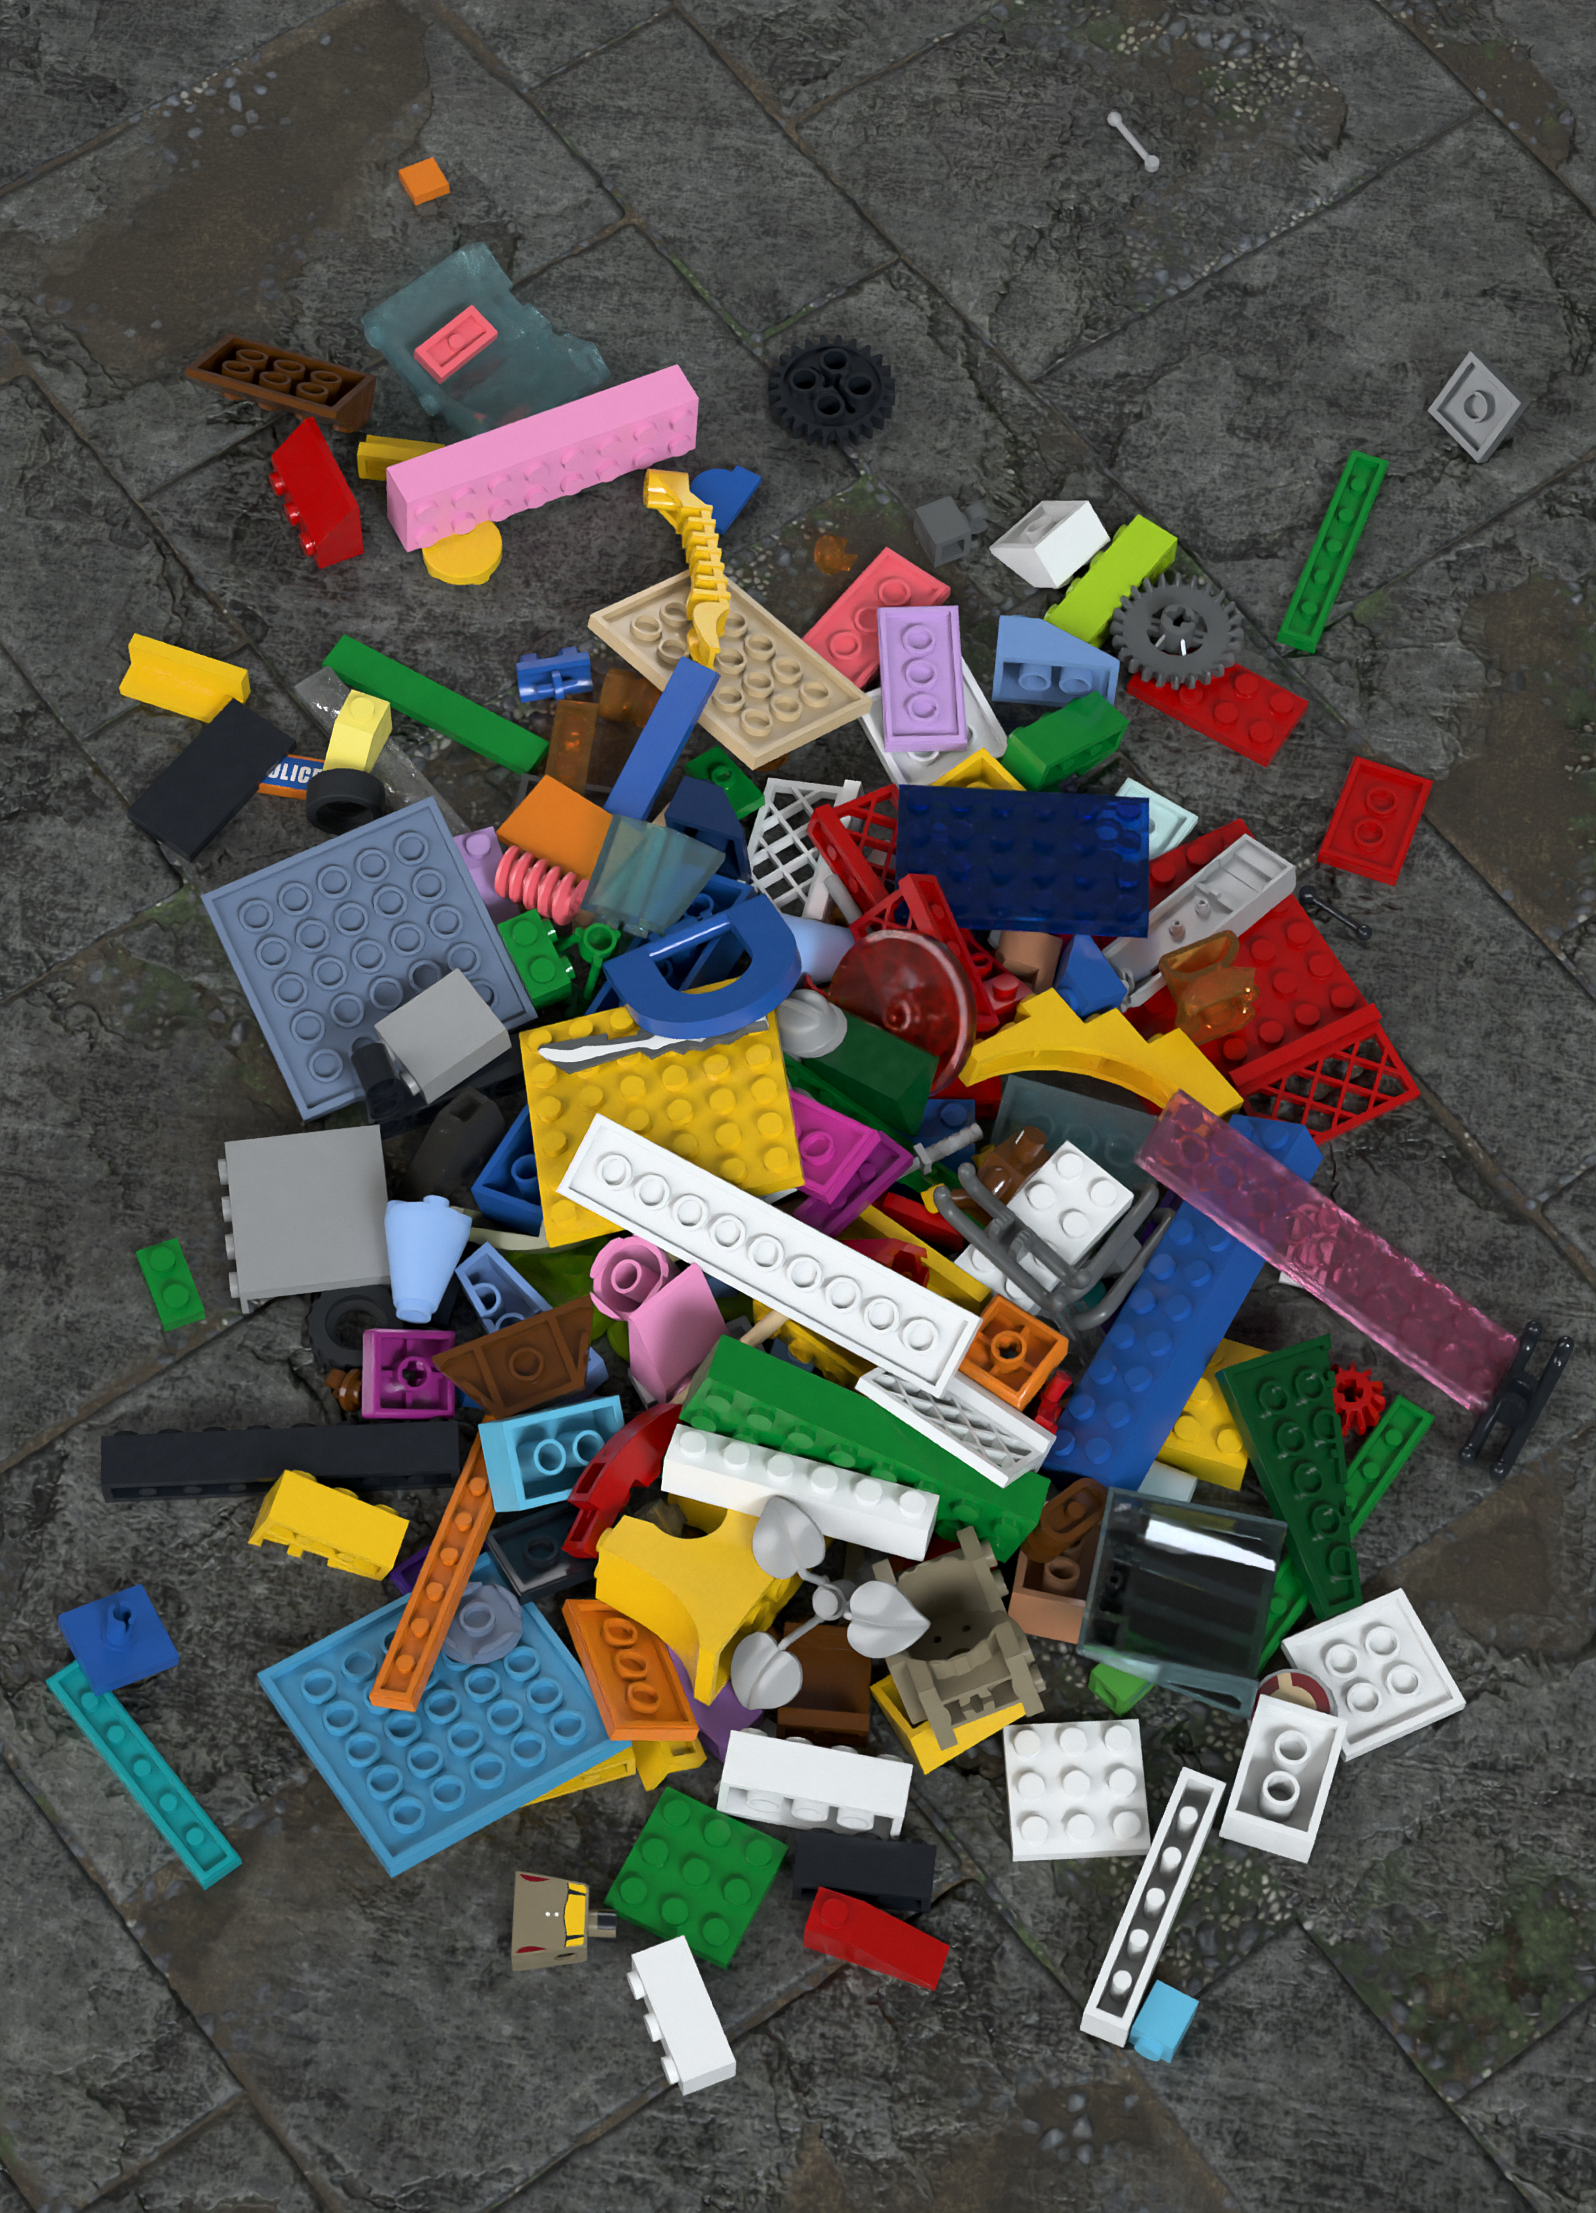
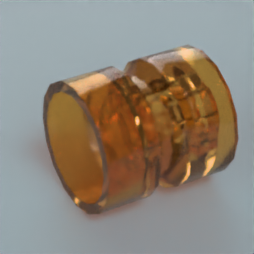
[599,666,663,728]

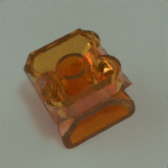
[1158,930,1260,1047]

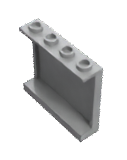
[218,1124,392,1314]

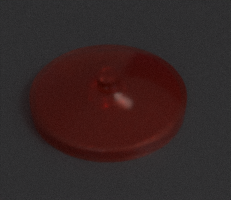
[827,929,977,1097]

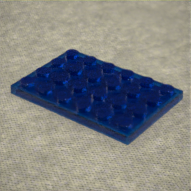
[894,784,1149,938]

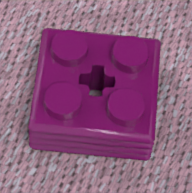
[362,1328,456,1420]

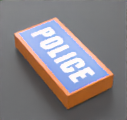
[257,754,325,800]

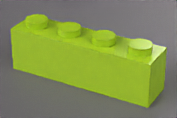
[1043,514,1178,649]

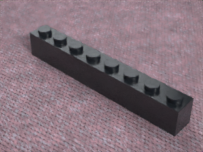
[101,1417,461,1503]

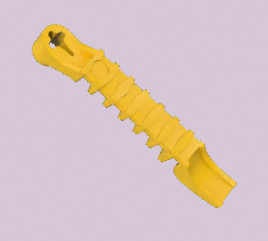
[643,468,731,671]

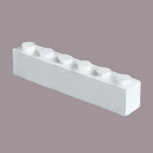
[661,1424,940,1562]
[1080,1766,1226,2047]

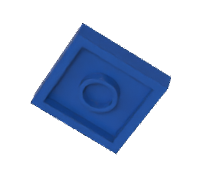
[57,1584,180,1697]

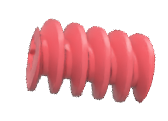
[495,845,590,926]

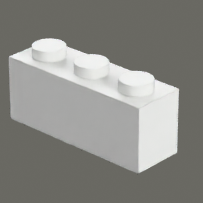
[626,1935,736,2096]

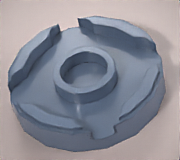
[440,1581,523,1664]

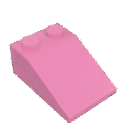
[628,1262,731,1404]

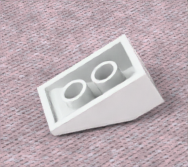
[1219,1694,1349,1863]

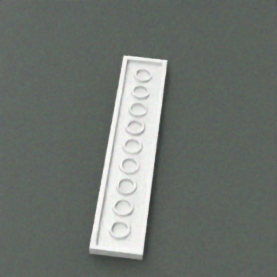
[556,1113,984,1399]

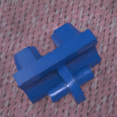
[516,646,593,706]

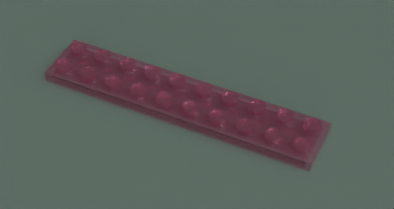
[1133,1089,1520,1416]

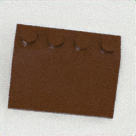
[185,333,377,433]

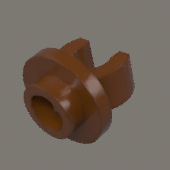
[324,1368,363,1412]

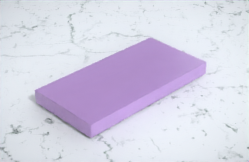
[877,605,967,752]

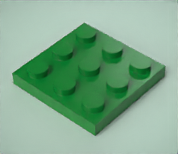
[603,1786,789,1970]

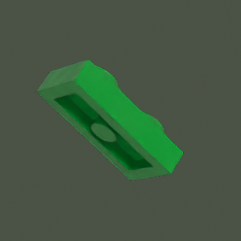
[136,1238,206,1332]

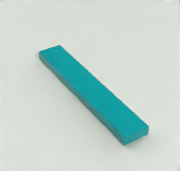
[45,1659,242,1891]

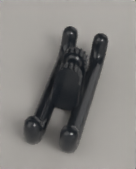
[1457,1320,1574,1483]

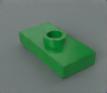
[684,745,765,820]

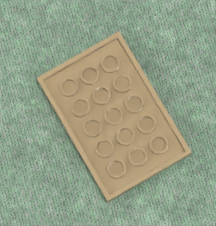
[588,569,873,770]

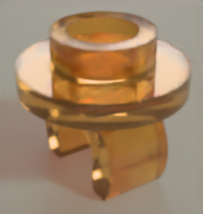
[814,534,858,575]

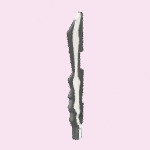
[538,1015,769,1075]

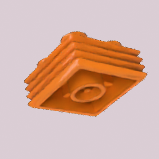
[958,1294,1069,1412]

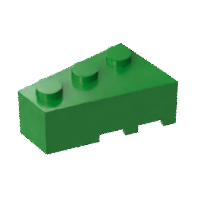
[1000,690,1130,801]

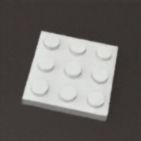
[857,657,1008,801]
[1281,1588,1466,1763]
[1002,1719,1151,1862]

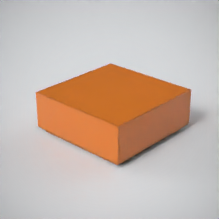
[398,157,450,206]

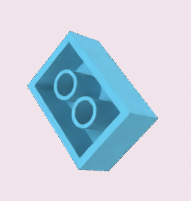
[478,1395,625,1512]

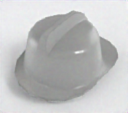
[775,989,847,1058]

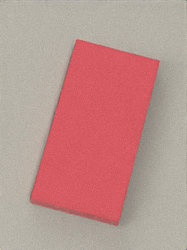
[801,547,951,691]

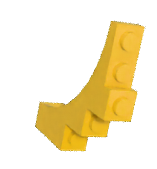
[956,987,1244,1142]

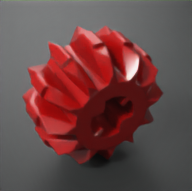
[1330,1361,1386,1437]

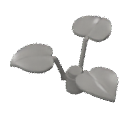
[731,1496,931,1710]

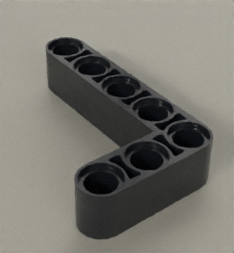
[350,1027,539,1141]

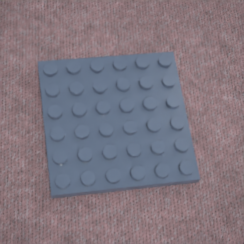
[201,795,538,1124]

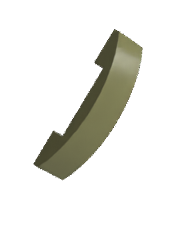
[449,1206,598,1254]

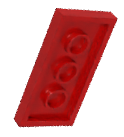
[1126,648,1309,768]

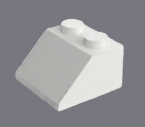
[989,501,1111,589]

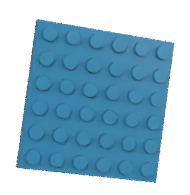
[257,1552,632,1878]

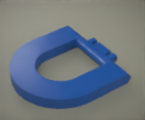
[601,893,802,1039]

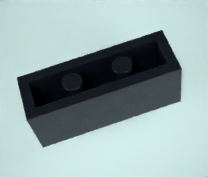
[792,1827,937,1914]

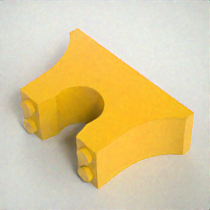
[594,1493,836,1706]

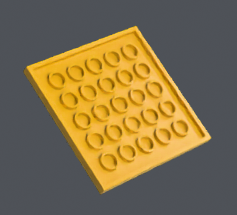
[519,977,805,1248]

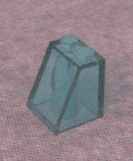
[580,814,726,939]

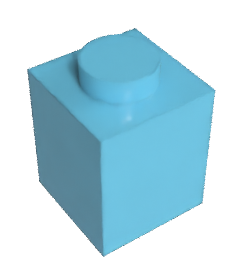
[1128,1980,1199,2063]

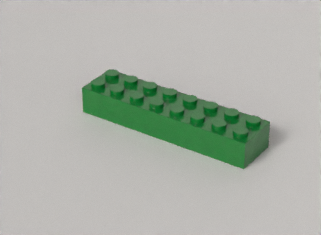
[678,1334,1051,1563]

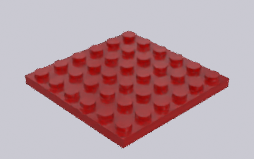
[1047,818,1369,1121]

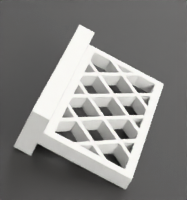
[737,778,866,924]
[855,1366,1057,1488]

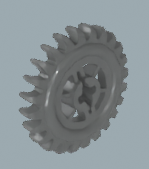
[1110,572,1244,690]

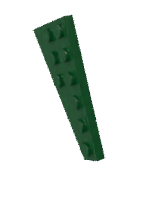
[1215,1333,1363,1622]

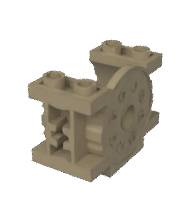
[871,1525,1046,1751]

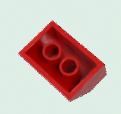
[268,416,364,569]

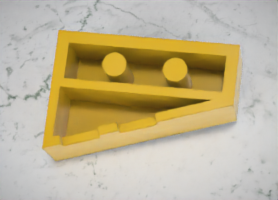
[248,1470,409,1581]

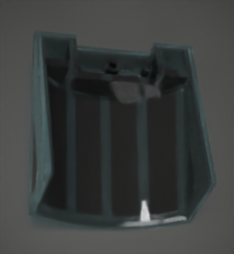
[1076,1486,1288,1720]

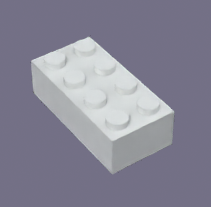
[954,1140,1134,1316]
[716,1728,913,1842]

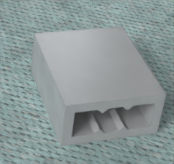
[374,968,512,1104]

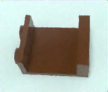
[775,1619,872,1748]

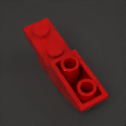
[562,1404,683,1558]

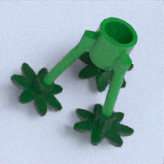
[553,923,635,1020]

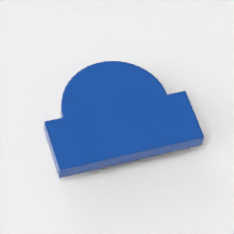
[690,465,762,535]

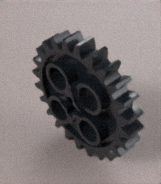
[768,335,896,449]

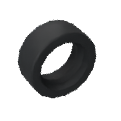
[305,768,385,836]

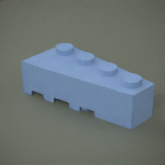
[455,1241,609,1410]

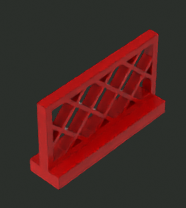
[806,783,981,954]
[849,873,1000,1059]
[1225,1003,1421,1147]

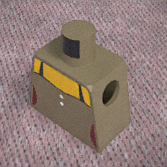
[511,1871,617,1971]

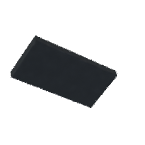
[126,698,297,863]

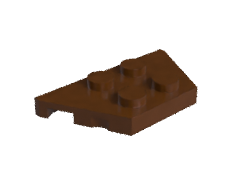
[431,1294,595,1420]

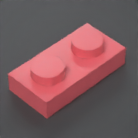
[413,305,498,384]

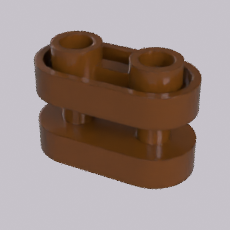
[1020,1478,1112,1563]

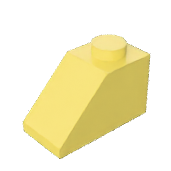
[322,689,392,774]

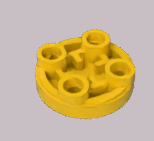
[422,520,503,585]

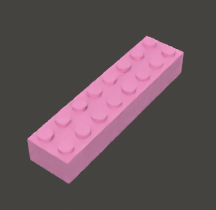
[386,364,699,552]

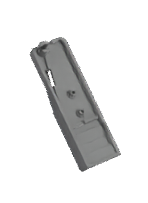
[1101,834,1296,1013]

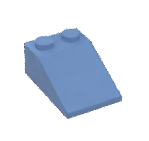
[992,615,1120,707]

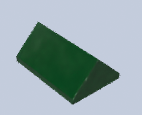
[802,1008,940,1137]

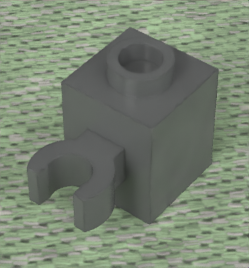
[913,495,989,568]

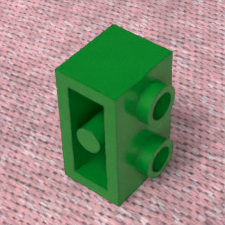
[497,908,575,1012]

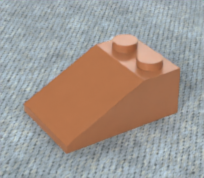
[1007,1501,1117,1647]

